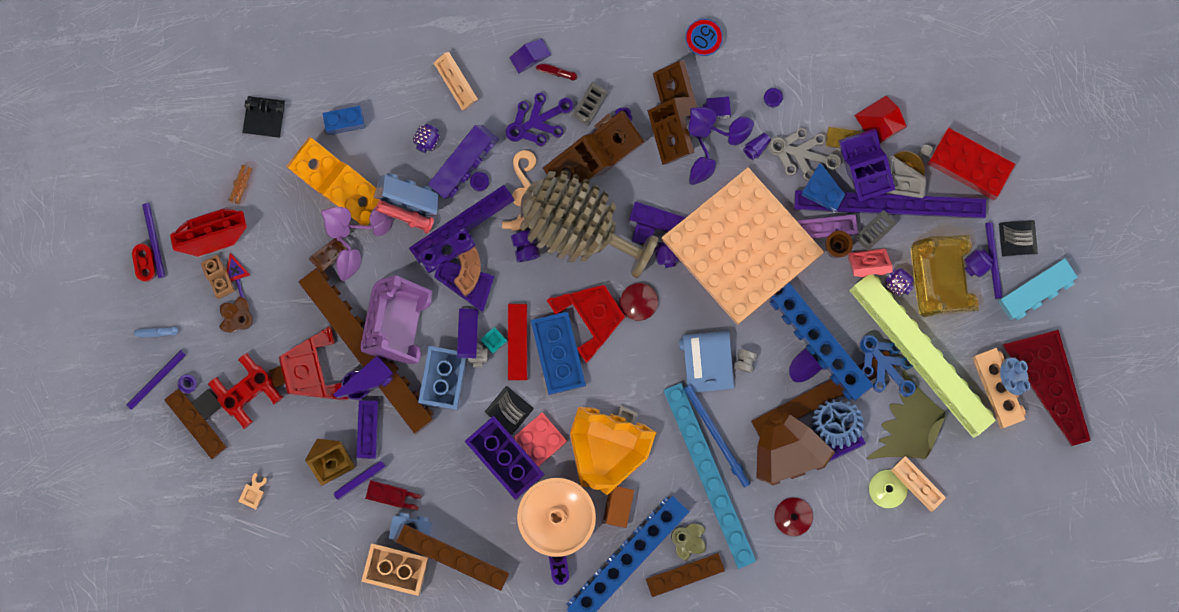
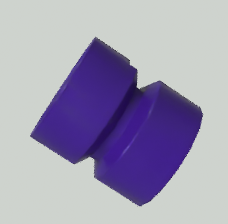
[511,230,541,263]

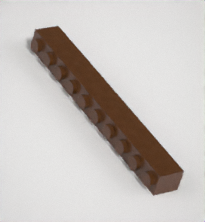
[298,268,434,435]

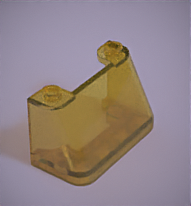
[911,235,979,317]

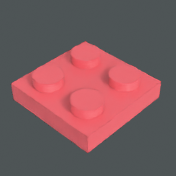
[848,248,892,277]
[513,413,567,467]

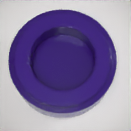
[763,88,783,108]
[470,172,489,192]

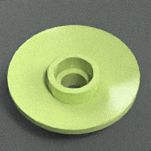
[869,470,908,508]

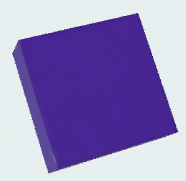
[632,223,655,245]

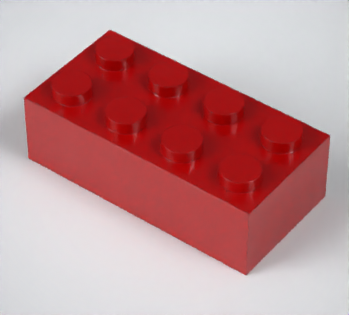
[927,127,1016,200]

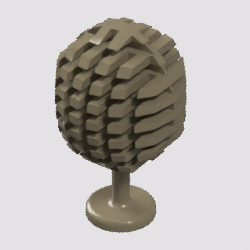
[520,171,658,278]

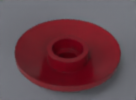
[774,497,813,536]

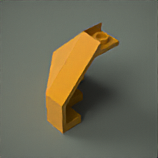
[570,407,656,495]

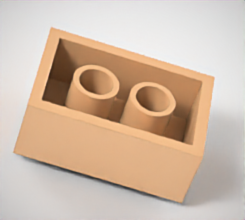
[361,543,429,596]

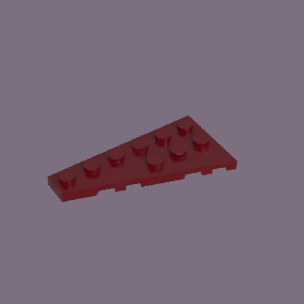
[1002,329,1091,446]

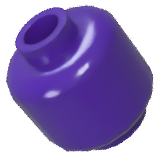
[654,242,680,268]
[964,249,993,278]

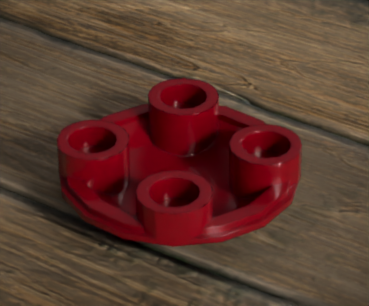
[620,283,658,321]

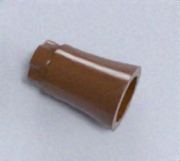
[826,231,853,259]

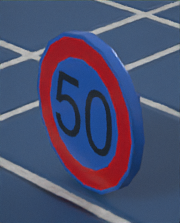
[685,19,723,56]

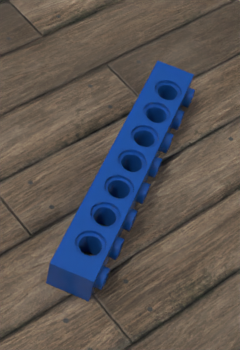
[769,283,873,402]
[566,496,690,612]

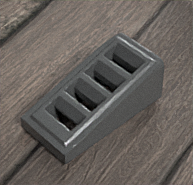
[572,82,608,126]
[855,210,897,251]

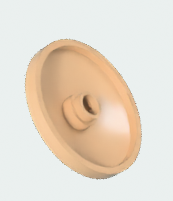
[517,478,596,557]

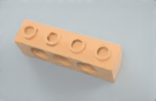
[972,348,1026,429]

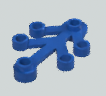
[860,335,916,397]

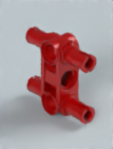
[208,353,283,429]

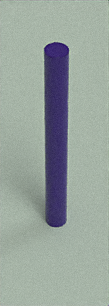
[142,203,166,279]
[985,222,1003,299]
[126,350,186,410]

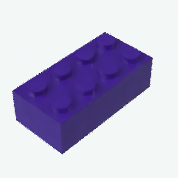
[464,416,545,500]

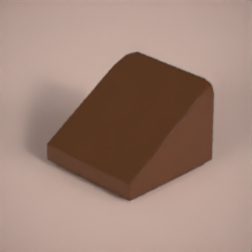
[269,366,285,388]

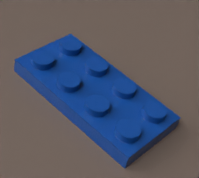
[531,312,586,395]

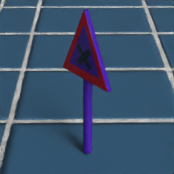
[226,253,251,299]

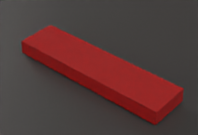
[508,304,527,381]

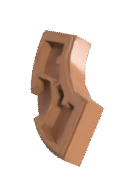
[454,247,481,297]

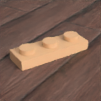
[434,52,478,111]
[891,456,946,512]

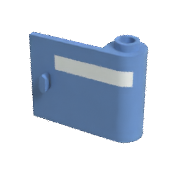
[679,330,734,392]

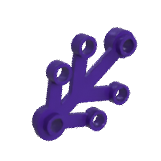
[506,93,573,147]

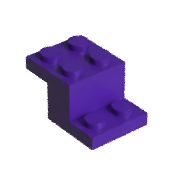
[839,129,896,201]

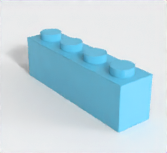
[998,259,1078,321]

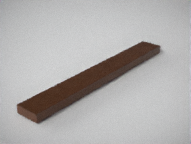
[751,351,896,438]

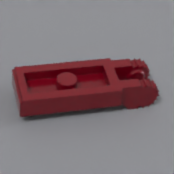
[365,480,422,511]

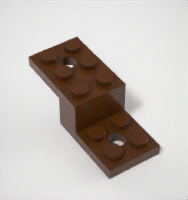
[647,60,697,165]
[543,111,645,183]

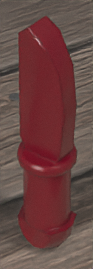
[536,64,578,81]

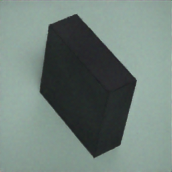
[191,389,221,420]

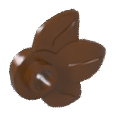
[219,296,253,333]

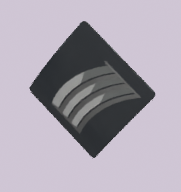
[999,220,1038,257]
[485,386,534,435]

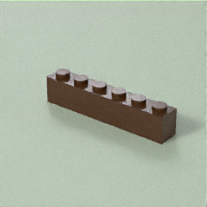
[393,522,509,591]

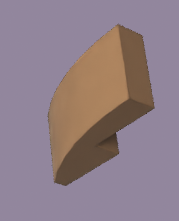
[201,255,235,300]

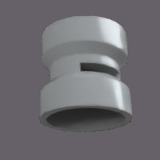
[733,349,757,373]

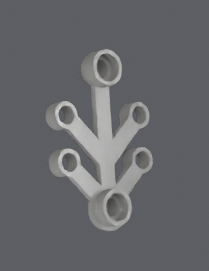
[768,128,841,182]

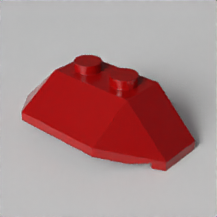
[170,208,247,257]

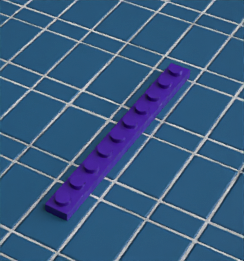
[794,190,986,219]

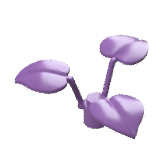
[321,207,394,281]

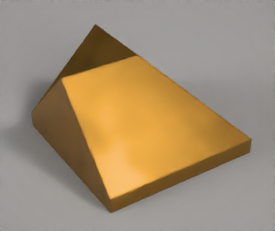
[305,438,355,486]

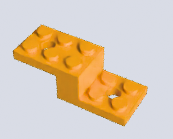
[286,137,379,226]

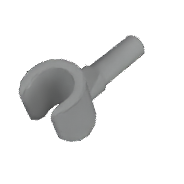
[918,145,933,158]

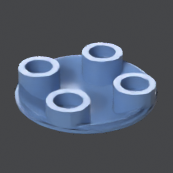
[1000,357,1030,395]

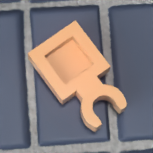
[238,473,267,510]

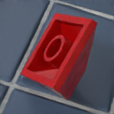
[854,95,907,144]

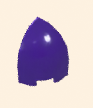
[789,349,822,382]

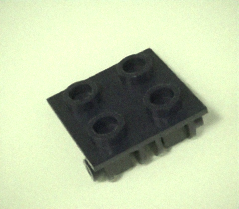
[242,96,285,138]

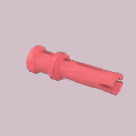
[376,199,434,234]

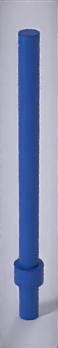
[684,385,750,488]

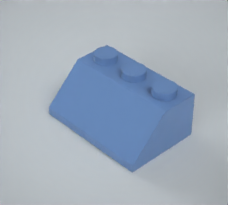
[374,173,438,216]
[418,346,467,411]

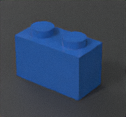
[322,106,365,135]

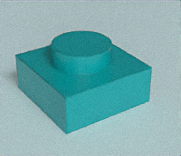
[480,327,507,354]

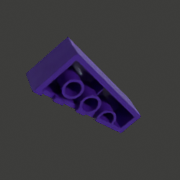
[428,125,500,199]

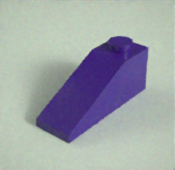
[333,356,394,399]

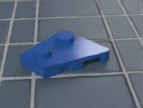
[802,163,845,213]

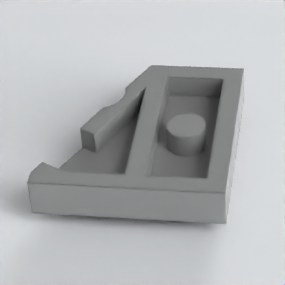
[887,156,926,198]

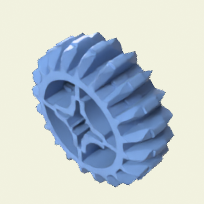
[811,398,864,449]

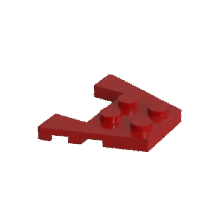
[546,285,625,363]
[278,327,349,400]

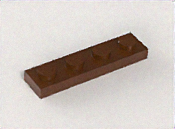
[164,388,228,460]
[646,553,725,597]

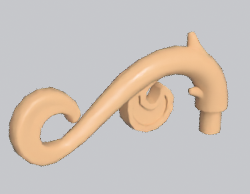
[502,150,536,231]

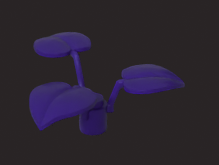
[688,107,754,185]

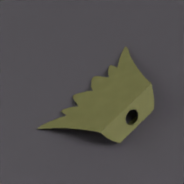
[866,370,945,459]

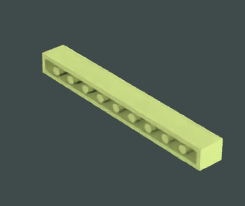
[849,274,996,438]

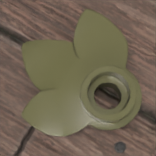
[671,524,706,561]

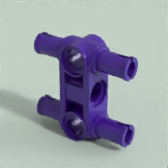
[418,228,476,273]

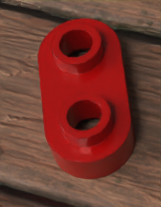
[132,244,156,282]

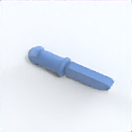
[134,326,178,337]

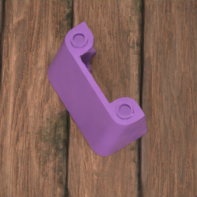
[361,275,432,364]

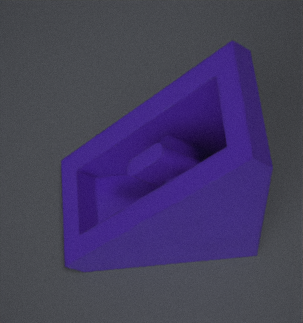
[509,39,551,74]

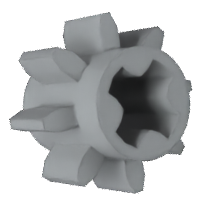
[468,344,488,367]

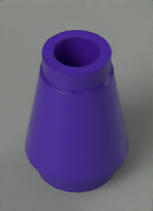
[743,133,771,160]

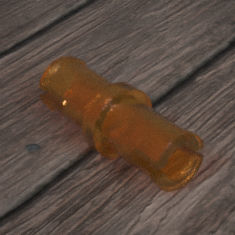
[228,165,253,205]

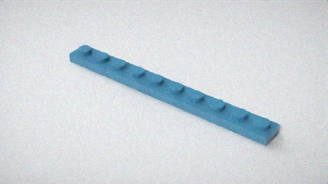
[663,383,756,569]

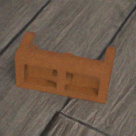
[602,486,634,528]

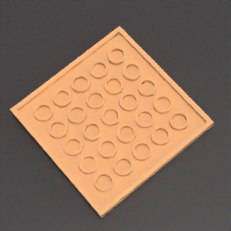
[661,168,824,325]

